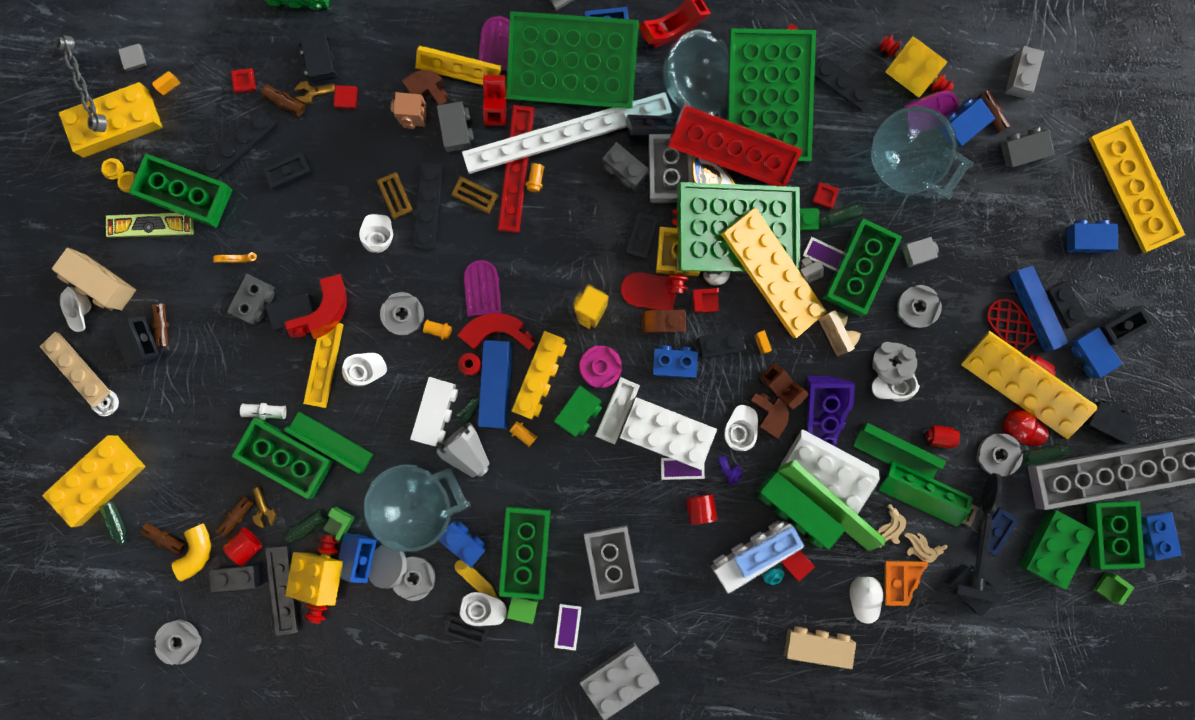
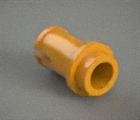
[526,163,544,192]
[423,320,452,340]
[509,421,538,447]

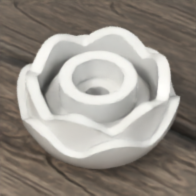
[703,271,730,285]
[91,390,119,416]

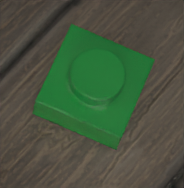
[800,208,819,231]

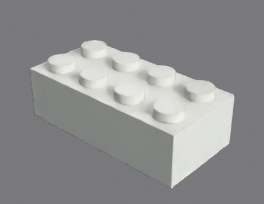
[620,397,717,470]
[781,429,880,515]
[711,520,804,594]

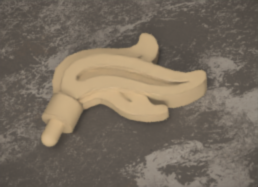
[877,504,906,548]
[903,533,947,563]

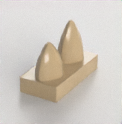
[818,310,861,357]

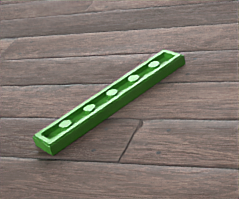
[777,460,886,551]

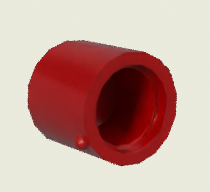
[686,494,718,525]
[223,527,262,566]

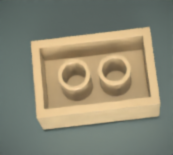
[52,248,136,311]

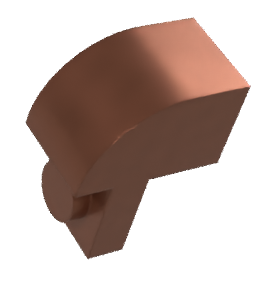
[402,70,449,105]
[641,309,686,335]
[758,363,809,410]
[749,392,789,439]

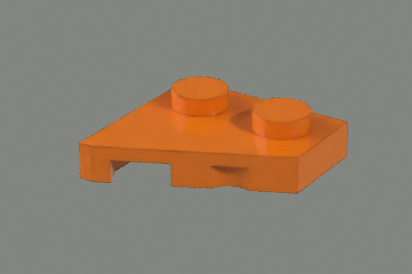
[884,561,928,606]

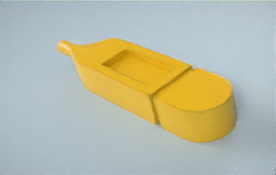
[454,559,502,601]

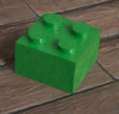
[554,386,602,437]

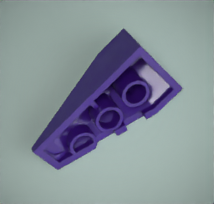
[806,376,855,447]

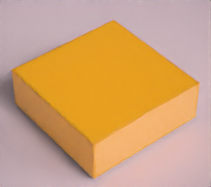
[152,71,180,95]
[754,330,772,354]

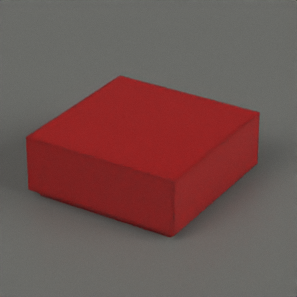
[231,68,256,93]
[334,85,358,109]
[812,182,839,210]

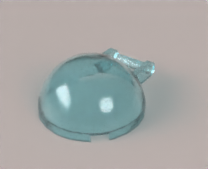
[663,30,729,120]
[871,106,974,200]
[364,465,471,552]

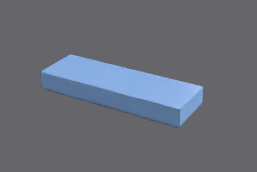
[733,526,803,578]

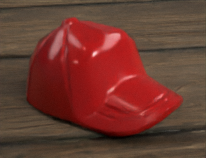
[1002,409,1049,446]

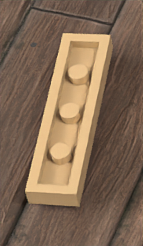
[40,332,111,407]

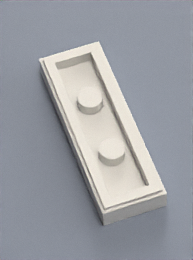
[595,377,640,444]

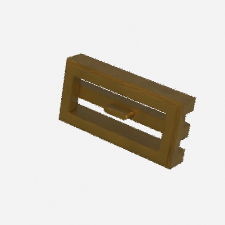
[377,172,414,220]
[451,176,499,214]

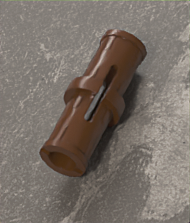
[261,84,305,117]
[977,90,1011,133]
[151,303,169,348]
[216,495,254,538]
[140,522,186,556]

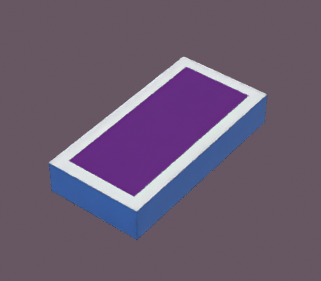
[802,237,844,272]
[661,458,705,480]
[554,603,582,651]

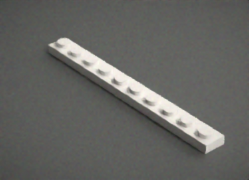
[462,92,672,174]

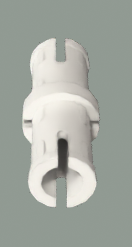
[240,403,287,420]

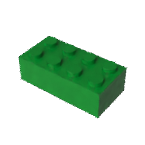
[129,153,233,228]
[822,218,902,317]
[232,418,335,499]
[755,471,846,550]
[499,506,551,600]

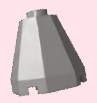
[436,422,490,477]

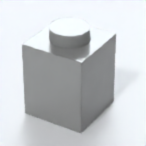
[902,237,939,268]

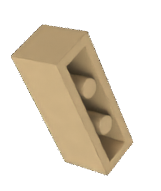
[784,626,856,669]

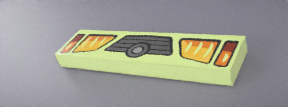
[106,213,194,238]

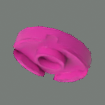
[580,346,622,388]

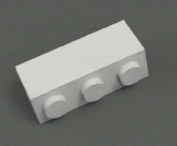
[411,377,458,447]

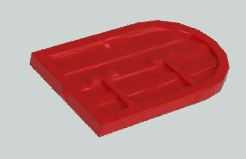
[621,272,676,310]

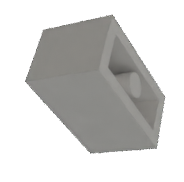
[1005,46,1045,99]

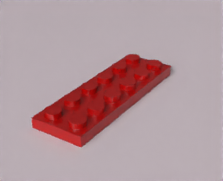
[667,104,802,186]

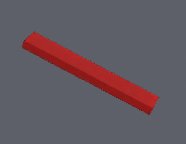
[498,105,535,233]

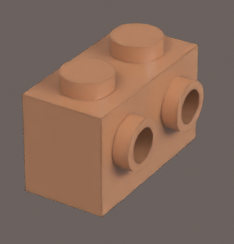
[391,92,428,129]

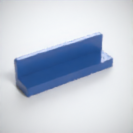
[1009,266,1068,353]
[478,341,513,429]

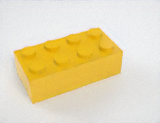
[59,82,163,158]
[42,435,146,527]

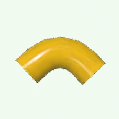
[172,523,211,582]

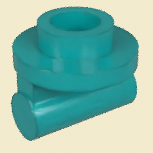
[761,562,785,585]

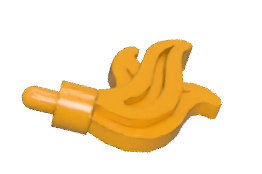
[213,252,257,263]

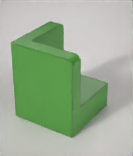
[324,507,355,541]
[1094,572,1134,605]
[507,597,538,624]

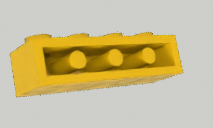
[574,286,608,329]
[512,331,567,420]

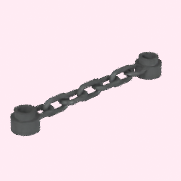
[55,35,107,132]

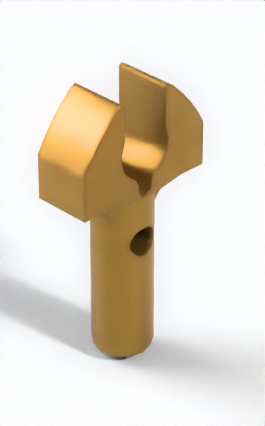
[295,81,335,105]
[252,487,277,528]

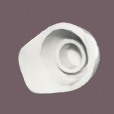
[359,214,393,253]
[60,287,91,332]
[342,353,387,387]
[872,374,919,402]
[724,405,758,451]
[850,577,883,624]
[460,592,507,626]

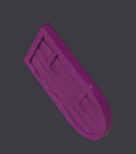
[478,16,510,72]
[904,90,959,137]
[464,260,502,317]

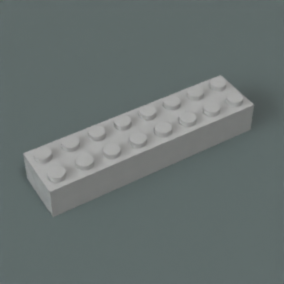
[1027,436,1195,510]

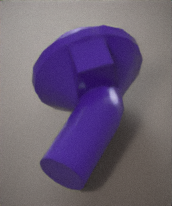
[718,456,743,486]

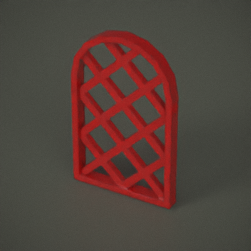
[986,299,1038,352]

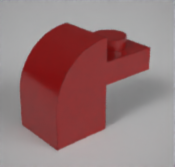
[483,75,507,126]

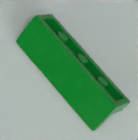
[284,412,374,473]
[853,423,946,479]
[879,461,973,527]

